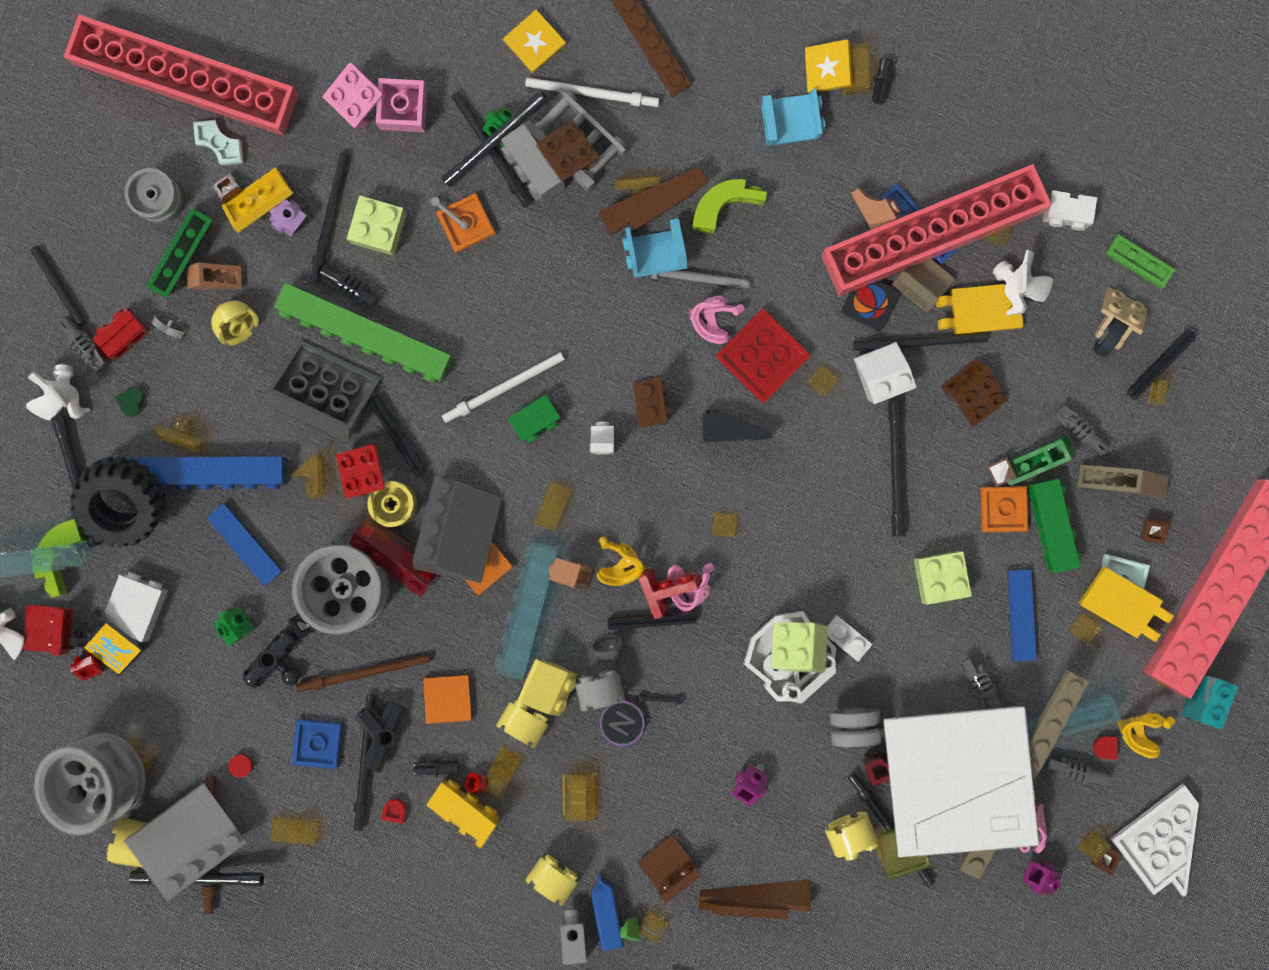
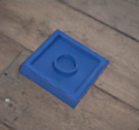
[292,719,343,769]

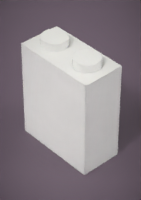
[105,572,168,642]

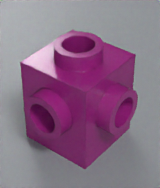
[731,765,769,807]
[1022,860,1063,896]

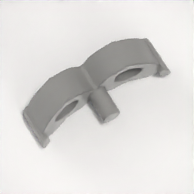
[151,314,186,339]

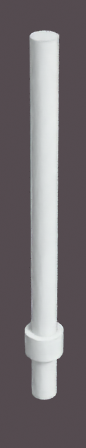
[525,77,659,107]
[441,352,564,423]

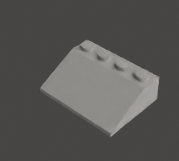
[124,784,246,901]

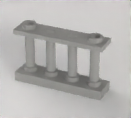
[524,87,626,193]

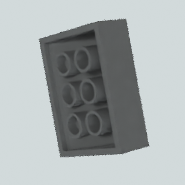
[267,340,381,442]
[413,476,502,583]

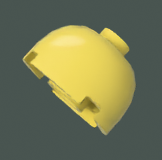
[211,300,259,346]

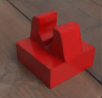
[70,651,103,681]

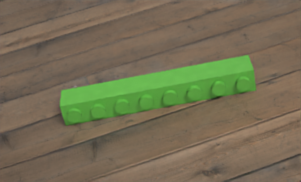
[274,283,453,383]

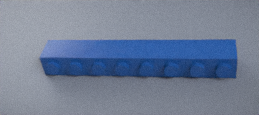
[100,457,287,490]

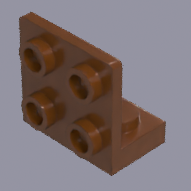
[536,120,599,181]
[941,359,1007,427]
[633,376,671,428]
[638,835,701,904]

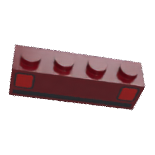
[348,515,439,597]

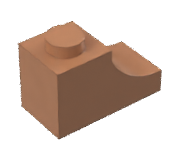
[851,188,901,230]
[187,263,242,291]
[549,558,594,589]

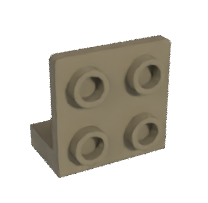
[892,259,955,313]

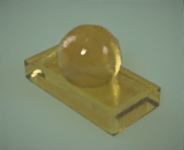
[154,417,204,452]

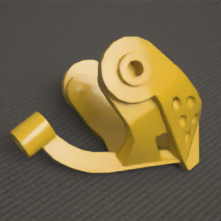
[597,537,646,586]
[1118,712,1175,759]

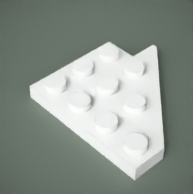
[1110,784,1199,897]

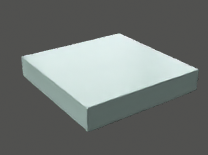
[1100,554,1150,589]

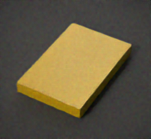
[222,167,293,233]

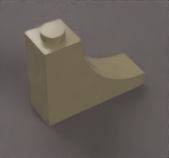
[1077,465,1169,499]

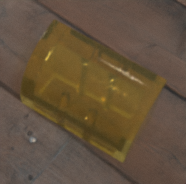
[840,43,871,95]
[562,772,598,822]

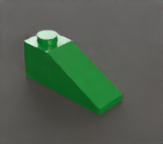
[1008,435,1077,486]

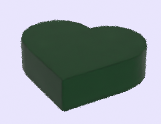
[114,388,145,417]

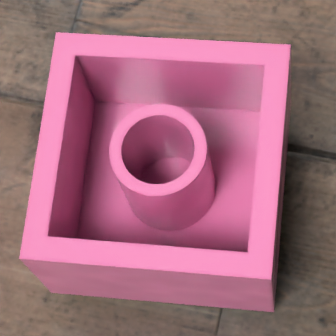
[376,78,427,132]

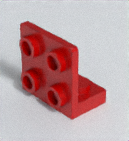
[336,445,386,499]
[23,605,73,656]

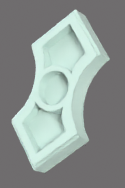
[193,120,244,166]

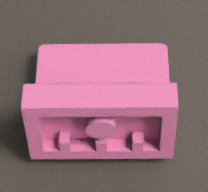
[322,63,383,129]

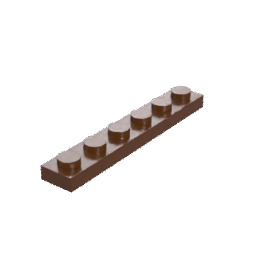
[610,0,691,98]

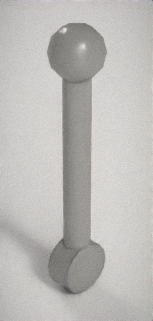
[431,197,469,230]

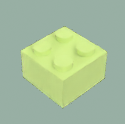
[347,195,407,256]
[914,551,972,605]
[771,622,828,673]

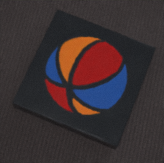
[840,281,900,333]

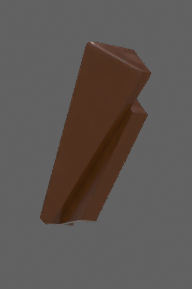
[599,168,709,237]
[699,880,811,919]

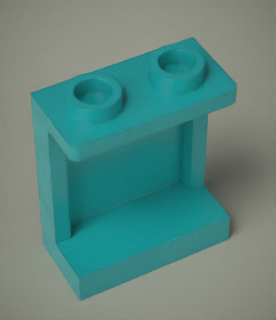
[1181,675,1238,729]

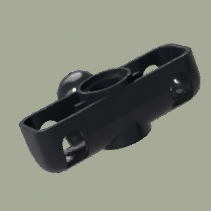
[242,628,300,688]

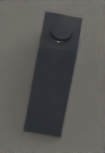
[701,409,772,443]

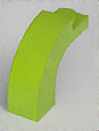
[692,179,767,234]
[34,519,86,598]

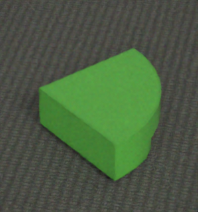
[620,916,640,941]

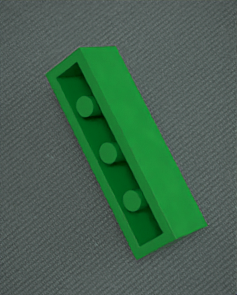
[145,208,212,298]
[1027,479,1082,573]

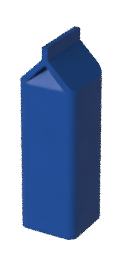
[591,872,624,951]

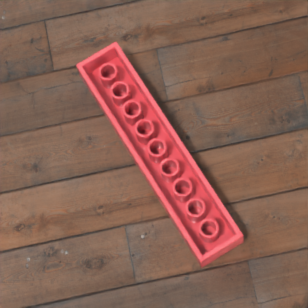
[64,14,299,136]
[821,164,1052,296]
[1143,479,1269,699]

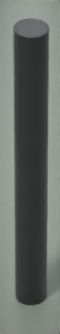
[30,246,85,326]

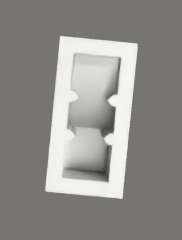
[590,422,614,454]

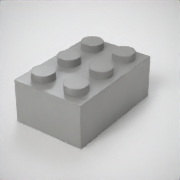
[501,124,565,205]

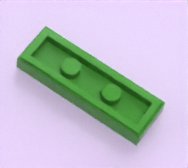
[1105,234,1176,289]

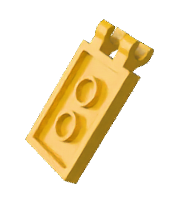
[936,284,1023,335]
[1078,565,1174,642]

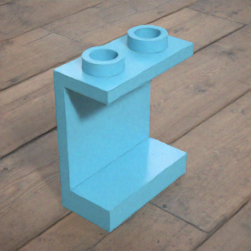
[761,89,825,146]
[622,219,687,278]

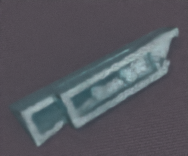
[0,544,86,578]

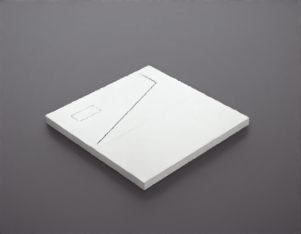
[884,706,1039,857]

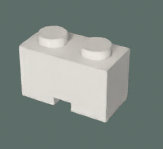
[1043,190,1097,231]

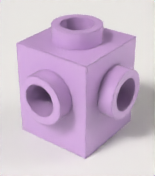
[269,199,307,237]

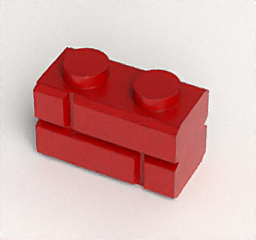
[93,309,150,361]

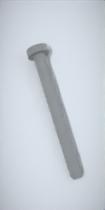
[651,270,750,289]

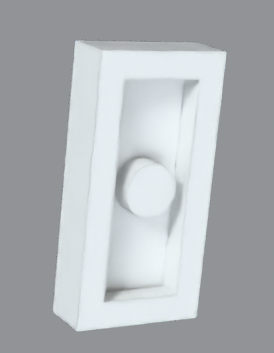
[827,615,872,662]

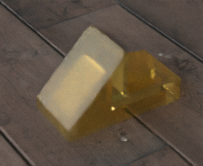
[291,454,323,499]
[485,747,521,799]

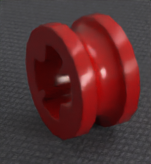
[465,773,487,795]

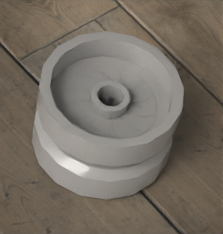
[124,168,183,224]
[829,707,882,747]

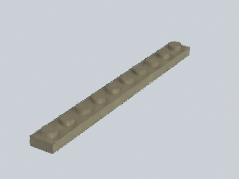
[957,669,1089,879]

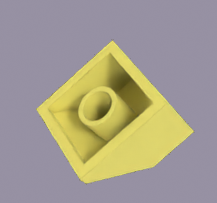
[517,659,578,716]

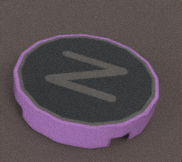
[600,700,644,746]

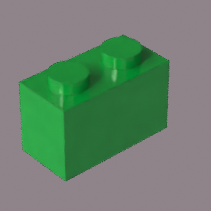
[507,395,561,443]

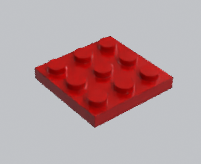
[715,308,811,404]

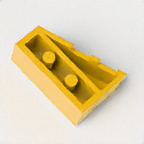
[427,779,500,848]

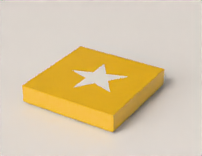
[503,10,566,74]
[805,39,853,93]

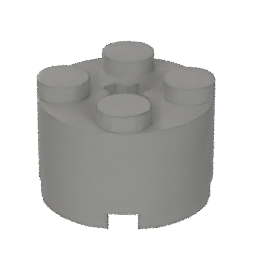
[575,670,625,711]

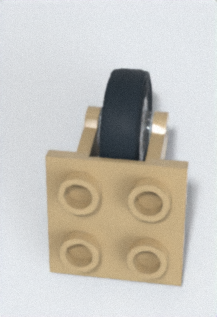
[1094,287,1148,357]

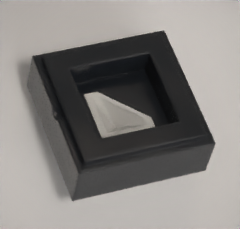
[287,614,317,640]

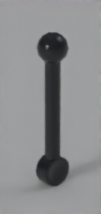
[637,694,684,704]

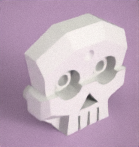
[743,611,836,703]

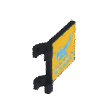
[68,606,144,675]

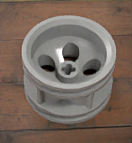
[292,545,390,634]
[34,733,145,835]

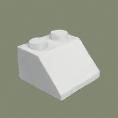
[854,342,917,404]

